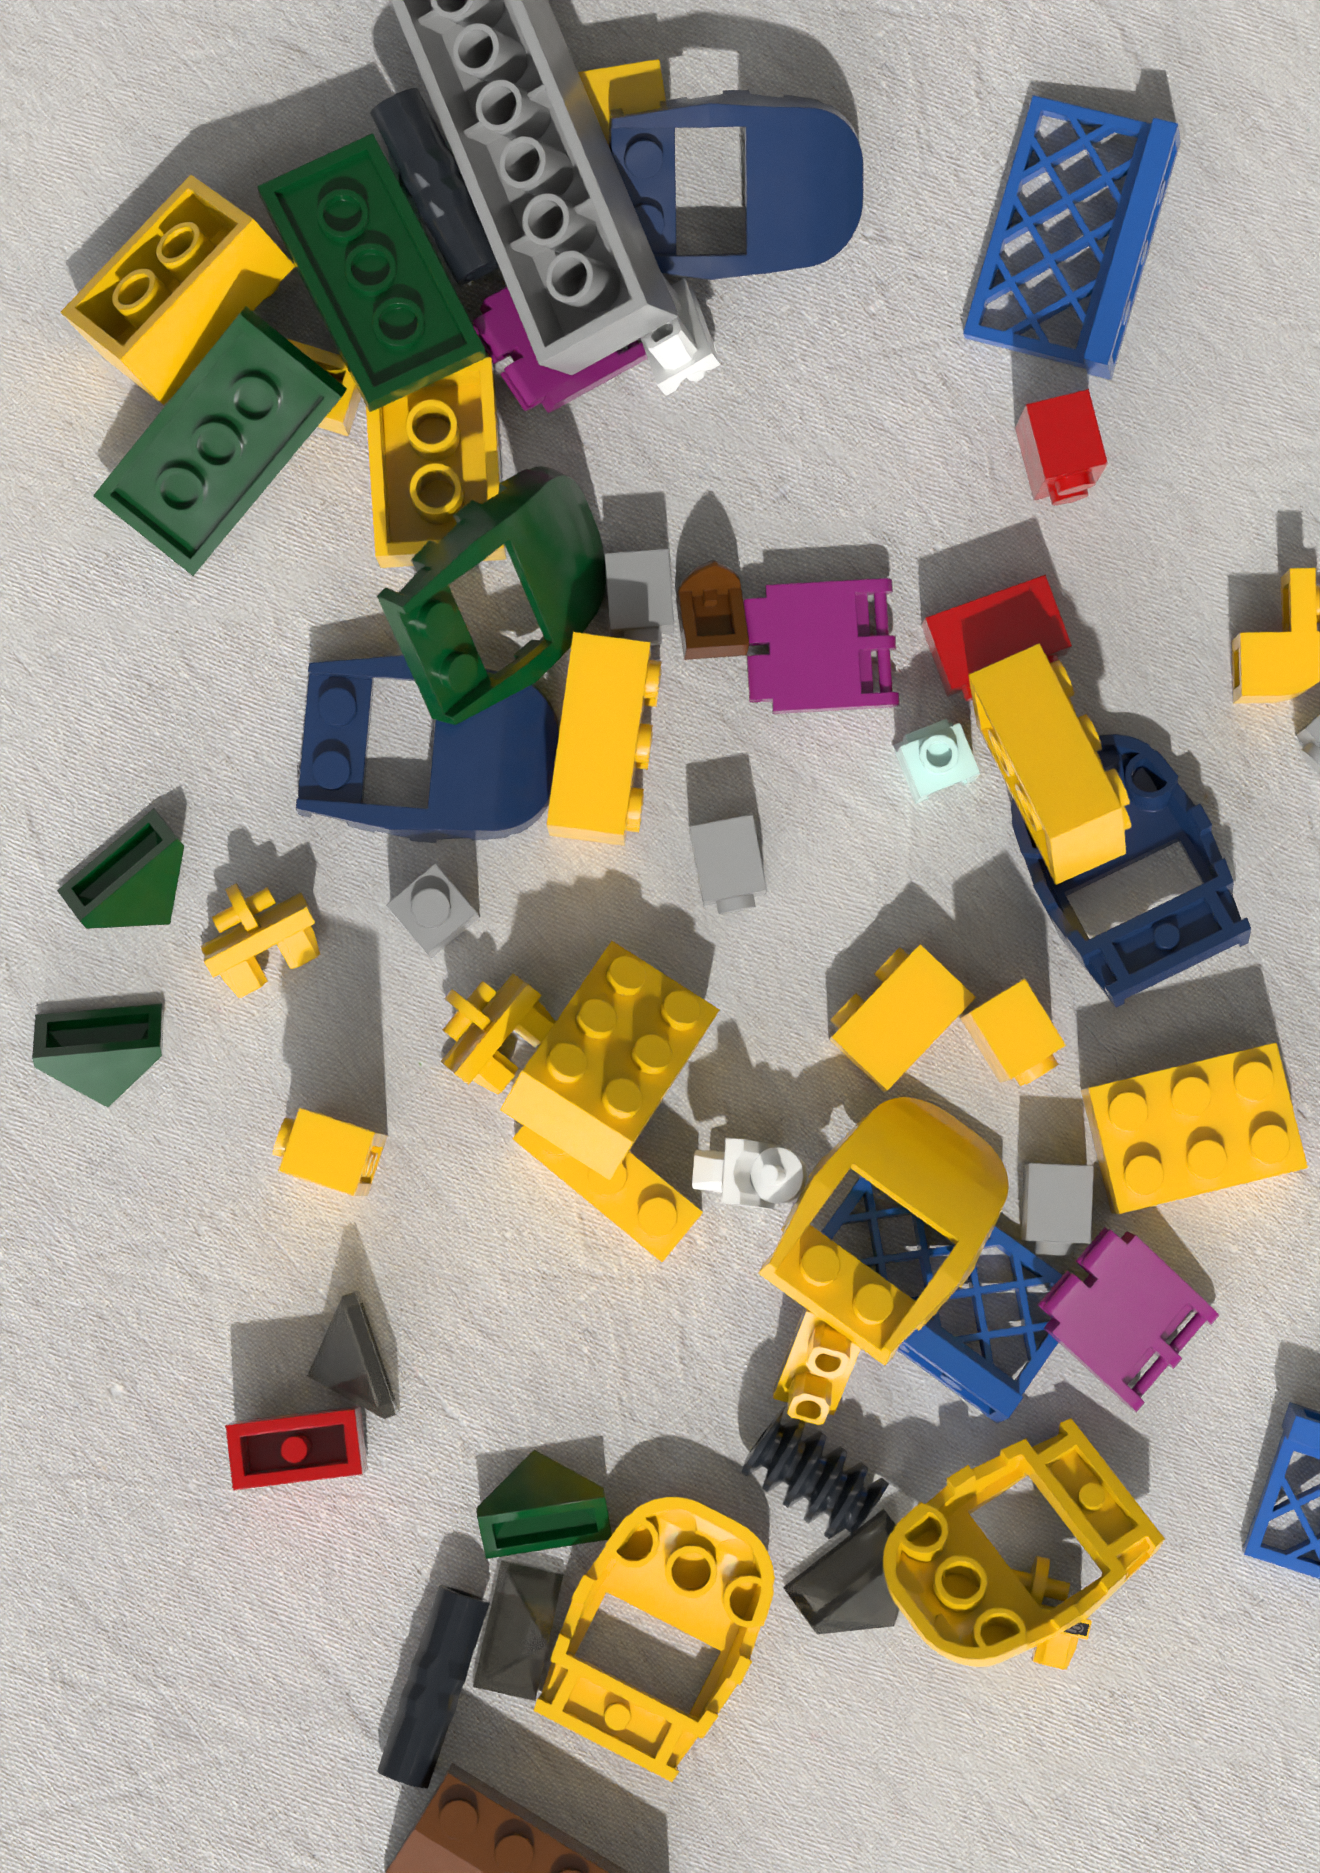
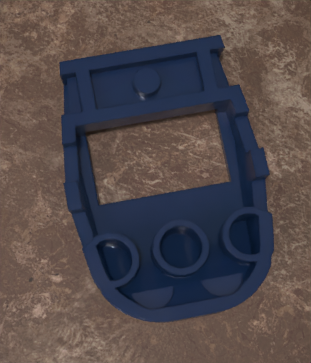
[609,90,863,280]
[296,655,559,843]
[1011,734,1251,1008]

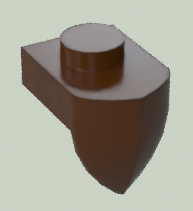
[676,560,749,660]

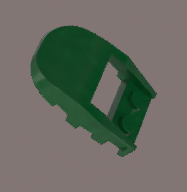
[377,466,606,725]

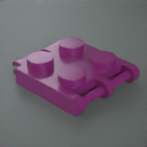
[472,287,647,414]
[744,578,900,714]
[1038,1227,1219,1413]

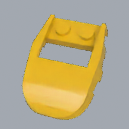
[758,1097,1009,1366]
[883,1418,1165,1667]
[533,1497,775,1782]

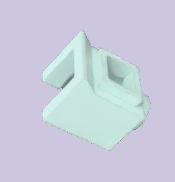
[893,719,980,804]

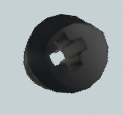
[741,1405,889,1539]

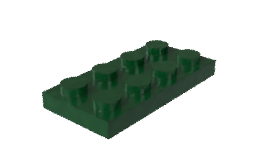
[257,133,486,412]
[93,306,347,576]

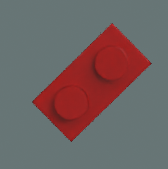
[1015,389,1108,506]
[921,574,1072,701]
[225,1406,368,1490]

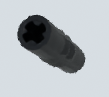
[370,88,499,285]
[377,1585,490,1789]

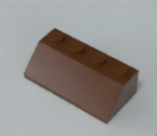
[385,1763,629,1873]

